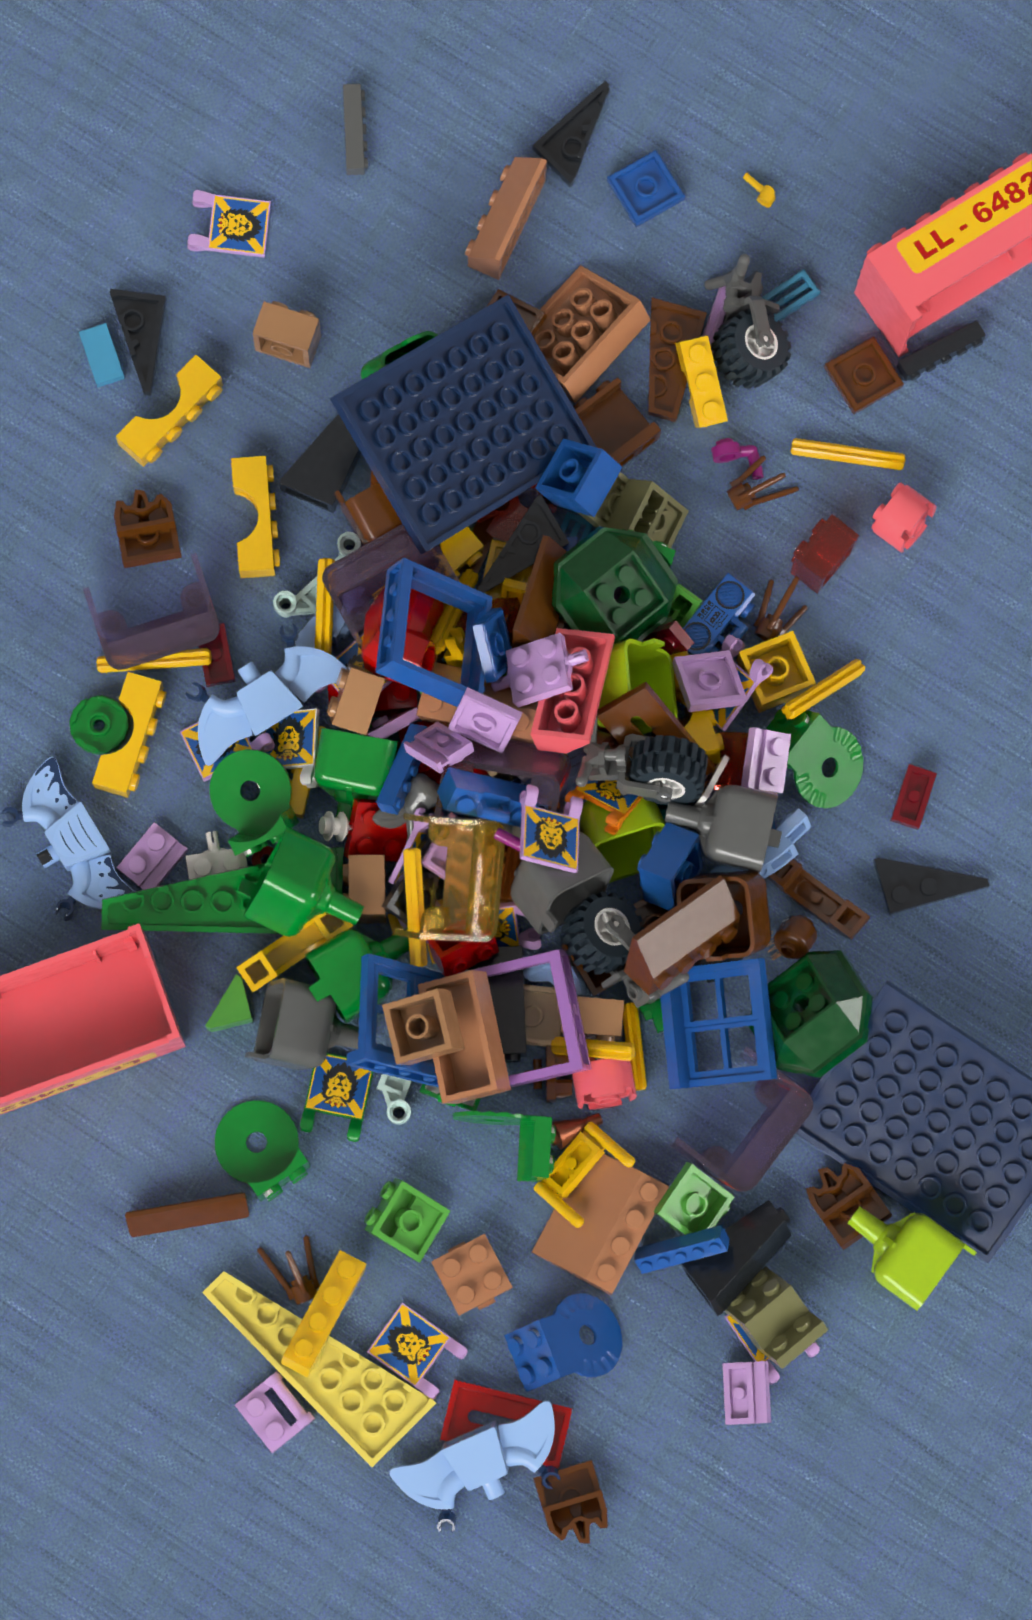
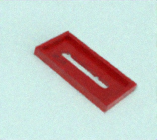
[440,1380,572,1469]

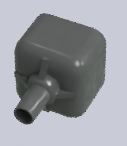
[664,785,782,873]
[510,825,614,935]
[245,978,359,1070]

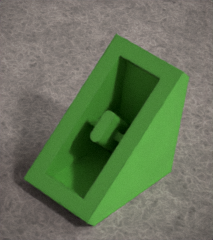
[661,584,703,628]
[205,974,253,1032]

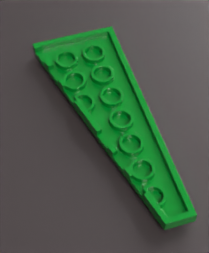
[101,847,344,934]

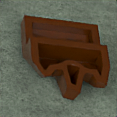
[114,489,182,569]
[806,1163,892,1250]
[533,1460,608,1544]

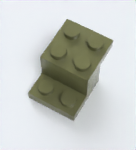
[579,472,689,548]
[725,1266,828,1369]

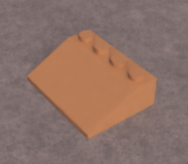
[533,265,651,403]
[531,1154,669,1296]

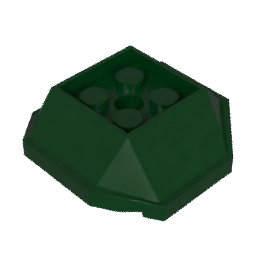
[552,526,678,644]
[749,950,873,1078]

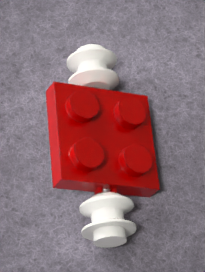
[319,798,430,862]

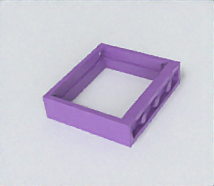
[457,949,591,1087]

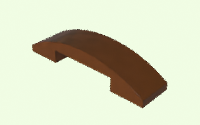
[767,859,870,940]

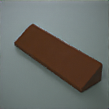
[125,1192,249,1237]

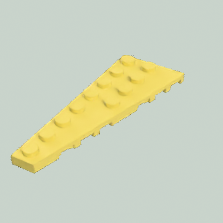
[202,1271,436,1467]

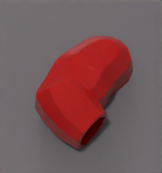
[361,587,443,684]

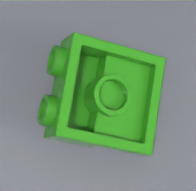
[653,1162,735,1236]
[364,1178,450,1263]

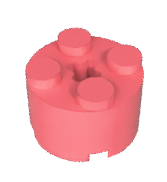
[871,482,937,553]
[572,1057,637,1110]

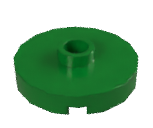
[69,695,129,755]

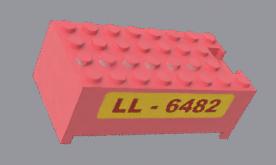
[854,152,1032,358]
[0,923,186,1115]

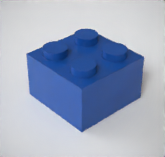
[535,438,623,517]
[637,822,703,911]

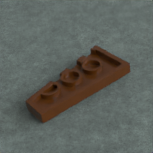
[648,297,707,423]

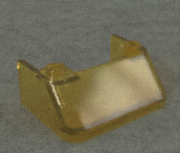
[394,813,505,942]

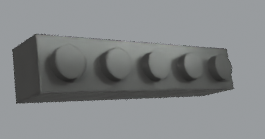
[343,84,368,175]

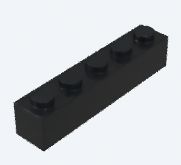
[897,320,986,381]

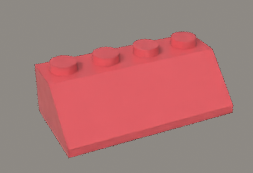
[531,628,615,754]

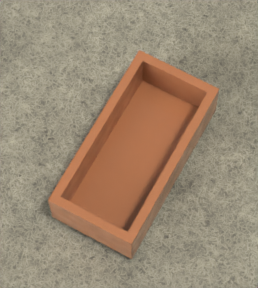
[418,970,511,1104]

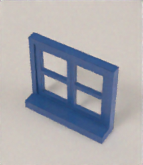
[347,953,445,1088]
[660,958,777,1089]

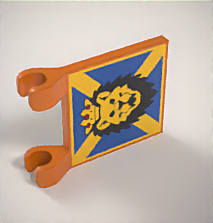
[564,780,643,835]

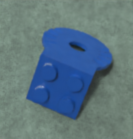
[504,1293,622,1392]

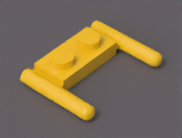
[534,1121,635,1228]

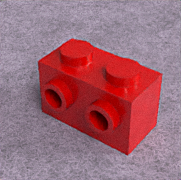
[427,911,499,977]

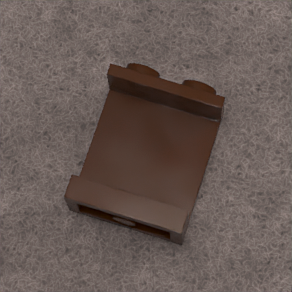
[574,377,661,467]

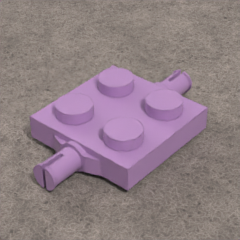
[491,633,589,708]

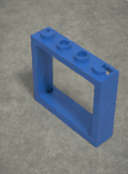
[376,557,493,707]

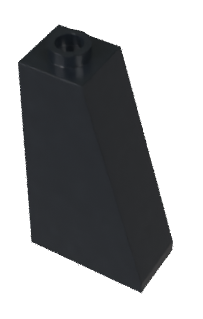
[279,414,361,514]
[467,946,527,1063]
[681,1200,791,1317]

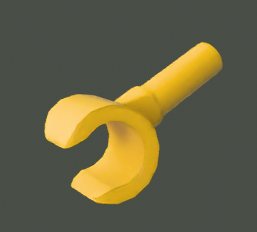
[743,173,775,208]

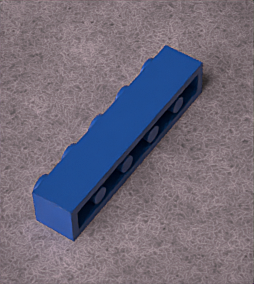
[376,723,427,815]
[634,1225,730,1274]

